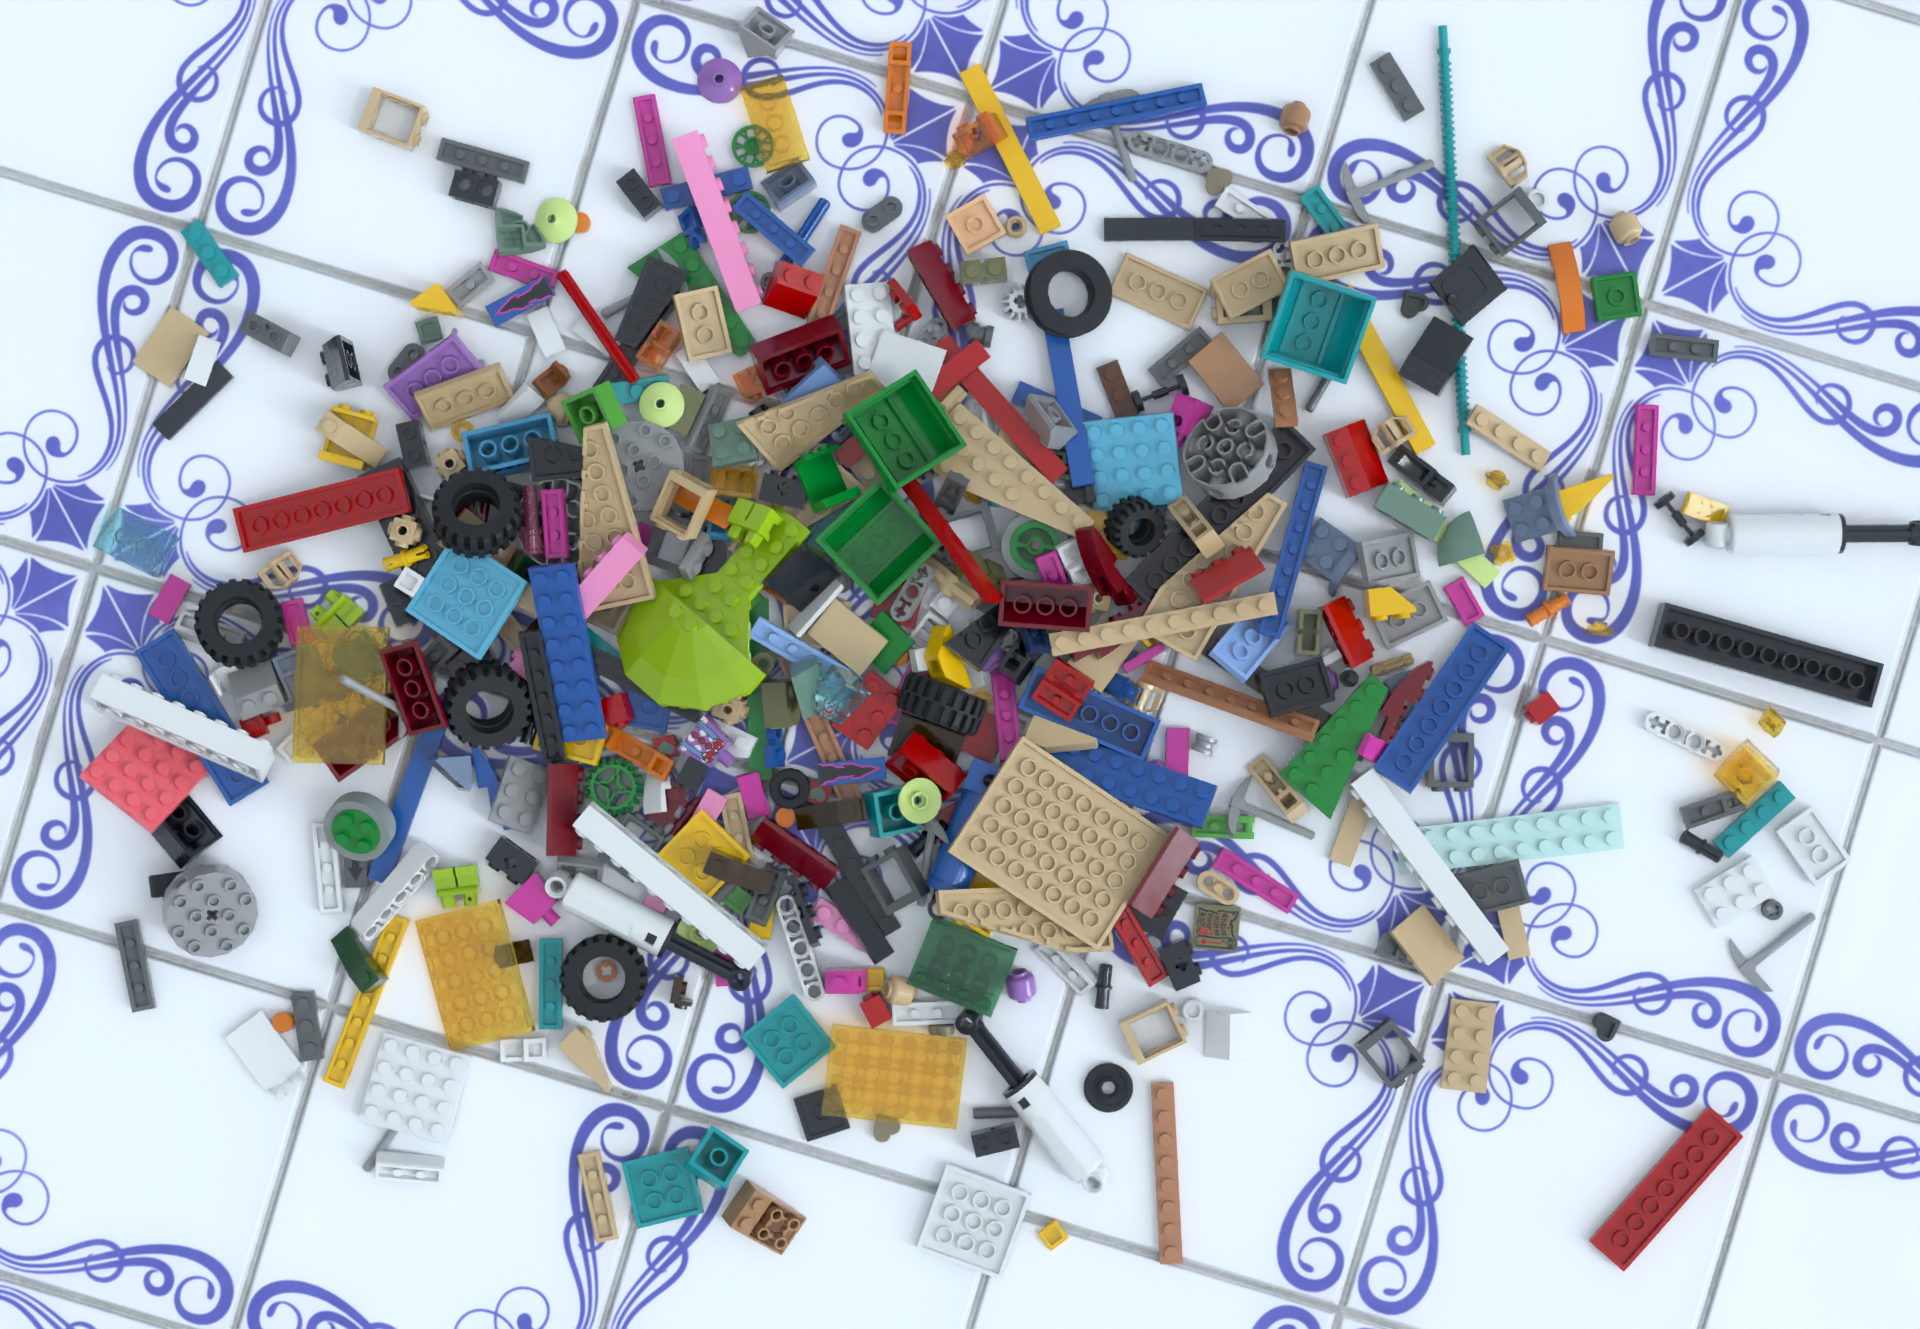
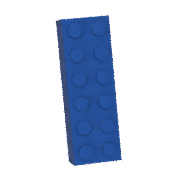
[1017,666,1161,760]

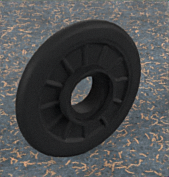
[1084,1063,1133,1113]

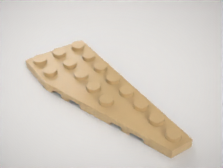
[932,403,1096,538]
[578,421,657,611]
[1143,492,1287,662]
[935,887,1114,953]

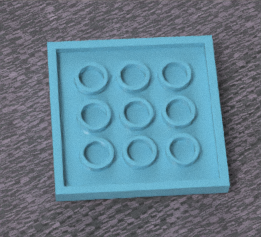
[1082,411,1184,512]
[405,547,530,660]

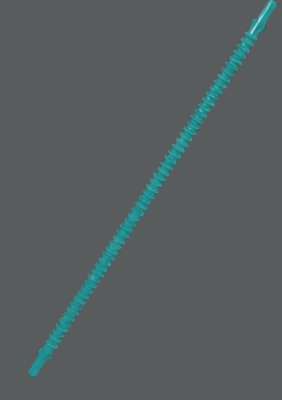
[1437,25,1471,455]

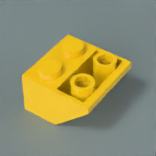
[1362,587,1416,622]

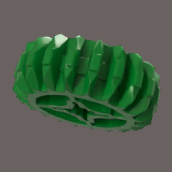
[583,756,645,817]

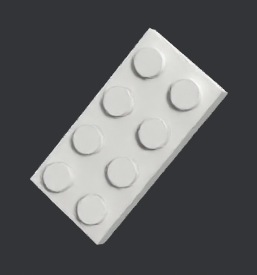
[843,282,895,376]

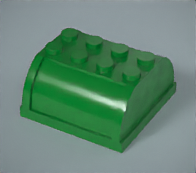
[841,369,967,494]
[815,477,942,606]

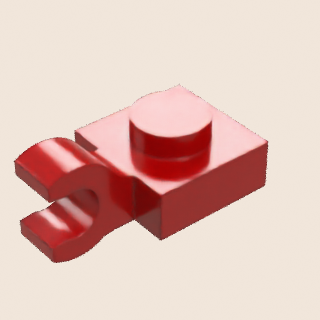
[239,712,282,739]

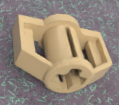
[1487,144,1528,189]
[1371,416,1417,456]
[257,549,303,591]
[1124,676,1166,713]

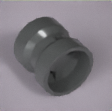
[968,322,994,348]

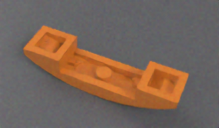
[883,41,912,135]
[1547,241,1586,334]
[603,726,676,782]

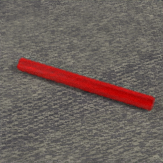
[557,269,640,384]

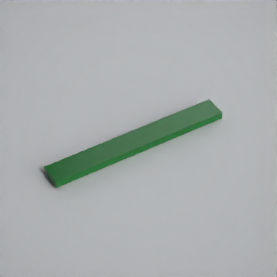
[747,599,772,780]

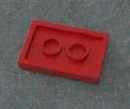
[831,669,900,751]

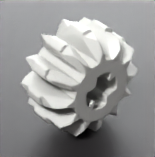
[1001,283,1030,322]

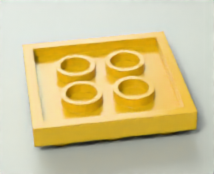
[658,808,751,897]

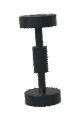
[1131,374,1190,413]
[1653,491,1705,547]

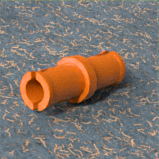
[1525,592,1571,627]

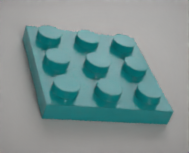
[741,993,836,1089]
[622,1145,704,1229]

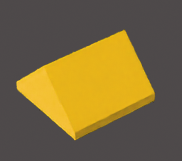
[410,282,463,318]

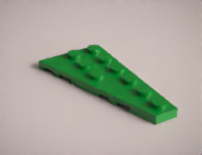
[627,232,757,358]
[1279,673,1388,819]

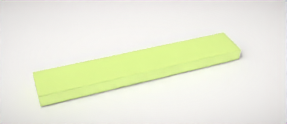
[1398,479,1500,588]

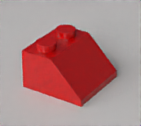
[762,261,825,319]

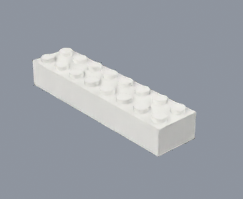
[90,673,275,783]

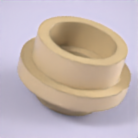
[1005,216,1027,239]

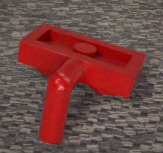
[887,278,922,331]

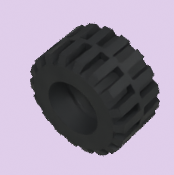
[1103,495,1167,558]

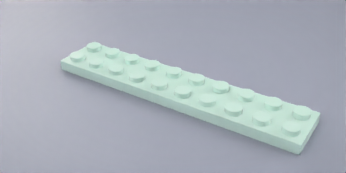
[1397,803,1624,875]

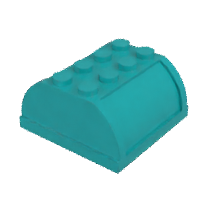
[1260,269,1377,385]

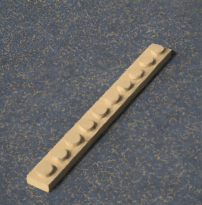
[1048,592,1278,657]

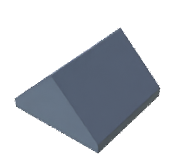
[760,157,817,212]
[427,755,472,791]

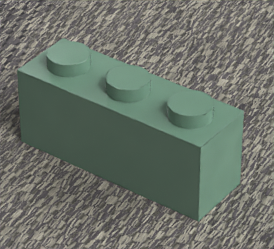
[1372,482,1447,542]

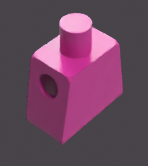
[1170,392,1214,448]
[504,871,561,927]
[825,967,868,994]

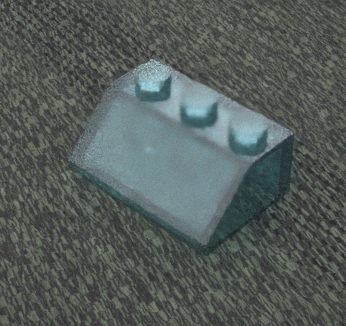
[92,507,180,578]

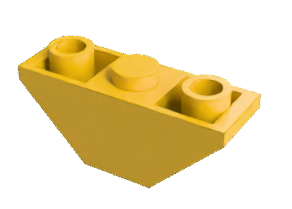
[924,624,972,689]

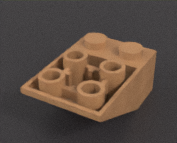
[722,1179,807,1256]

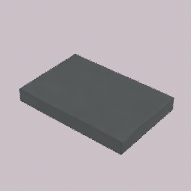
[1454,858,1531,914]

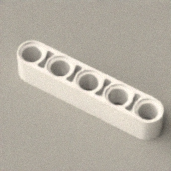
[351,842,440,941]
[776,893,825,1002]

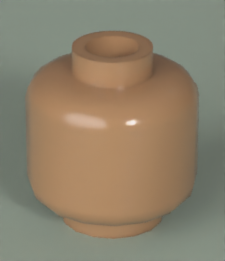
[1279,101,1311,136]

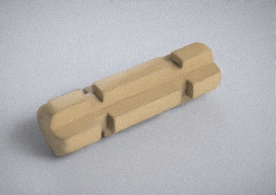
[1370,653,1414,677]

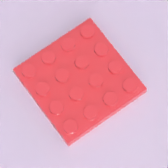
[79,725,209,834]

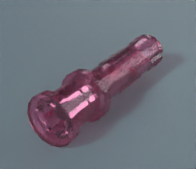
[522,485,544,555]

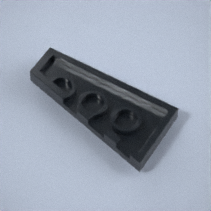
[614,255,691,349]

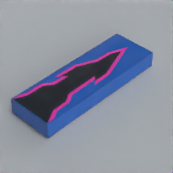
[485,275,556,327]
[816,757,887,786]

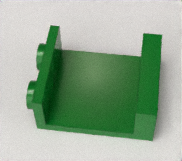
[793,443,861,514]

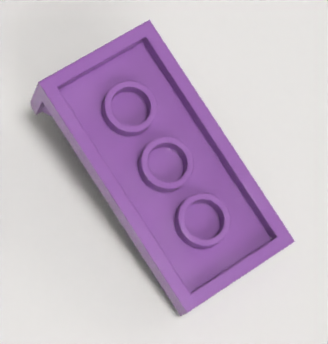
[383,328,485,421]

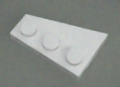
[680,711,759,759]

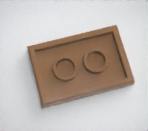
[1187,332,1264,407]
[1541,545,1615,596]

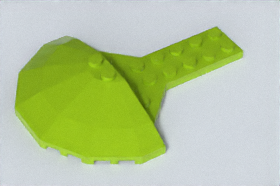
[616,504,811,711]

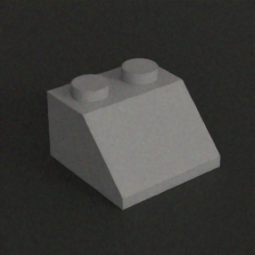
[1024,393,1078,450]
[228,658,288,721]

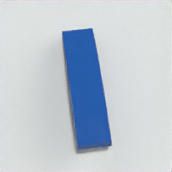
[471,746,511,830]

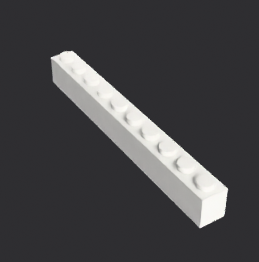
[1348,767,1510,965]
[572,801,769,970]

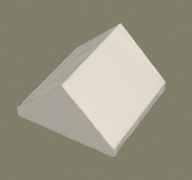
[1204,1011,1251,1060]

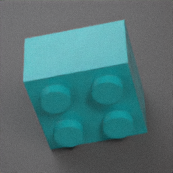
[864,784,922,838]
[682,1125,750,1192]

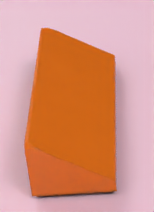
[673,485,734,530]

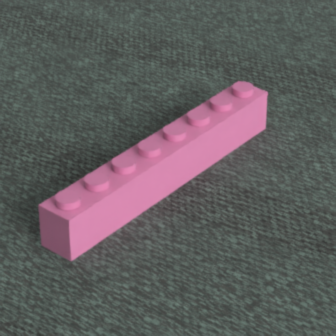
[671,130,765,312]
[509,531,648,681]

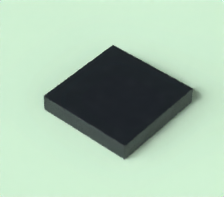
[793,1084,850,1142]

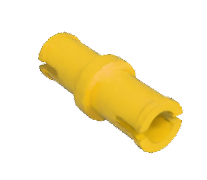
[382,544,430,572]

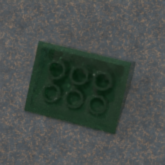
[906,918,1018,1018]

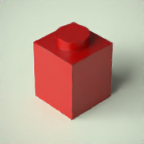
[1522,691,1561,725]
[601,693,636,729]
[859,991,892,1029]

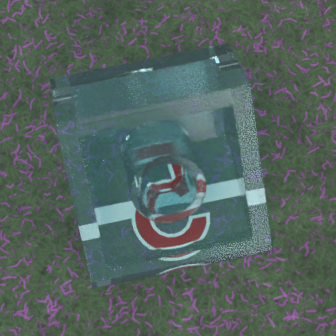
[814,664,871,725]

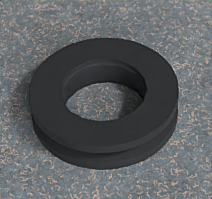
[1024,249,1112,339]

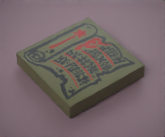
[1191,903,1241,952]

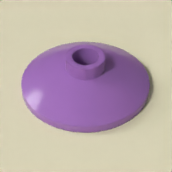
[697,58,743,104]

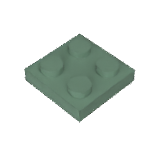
[708,416,759,470]

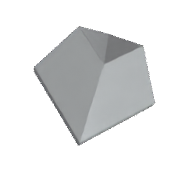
[737,6,795,60]

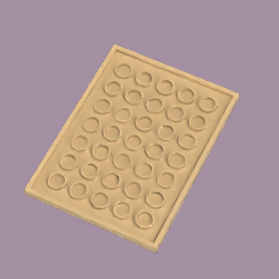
[947,736,1170,951]

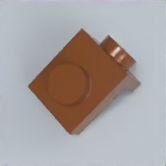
[532,360,571,400]

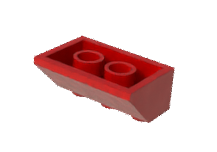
[1322,419,1389,499]
[1188,545,1266,605]
[1317,595,1375,669]
[885,731,967,803]

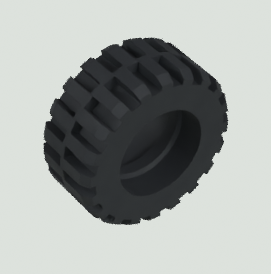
[431,468,522,559]
[194,578,285,669]
[442,659,533,750]
[896,671,988,737]
[559,934,648,1023]

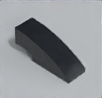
[1387,444,1457,507]

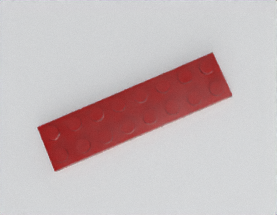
[232,467,412,553]
[1588,1106,1744,1272]

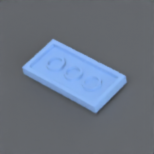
[1208,593,1294,684]

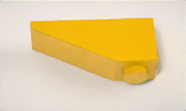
[1559,473,1614,521]

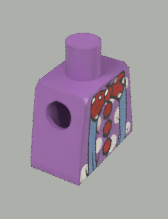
[678,715,736,768]

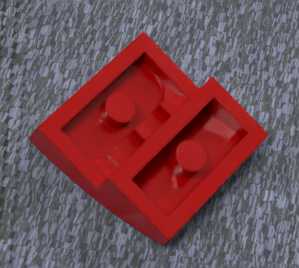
[1031,657,1095,722]

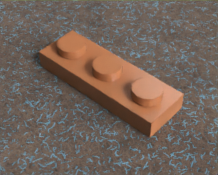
[1268,368,1298,428]

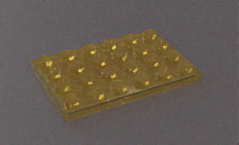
[292,626,390,765]
[415,899,536,1052]
[821,1024,967,1129]

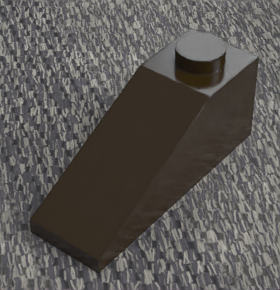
[795,798,865,831]
[702,847,776,894]

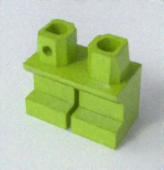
[727,497,782,549]
[310,589,368,644]
[432,863,481,909]

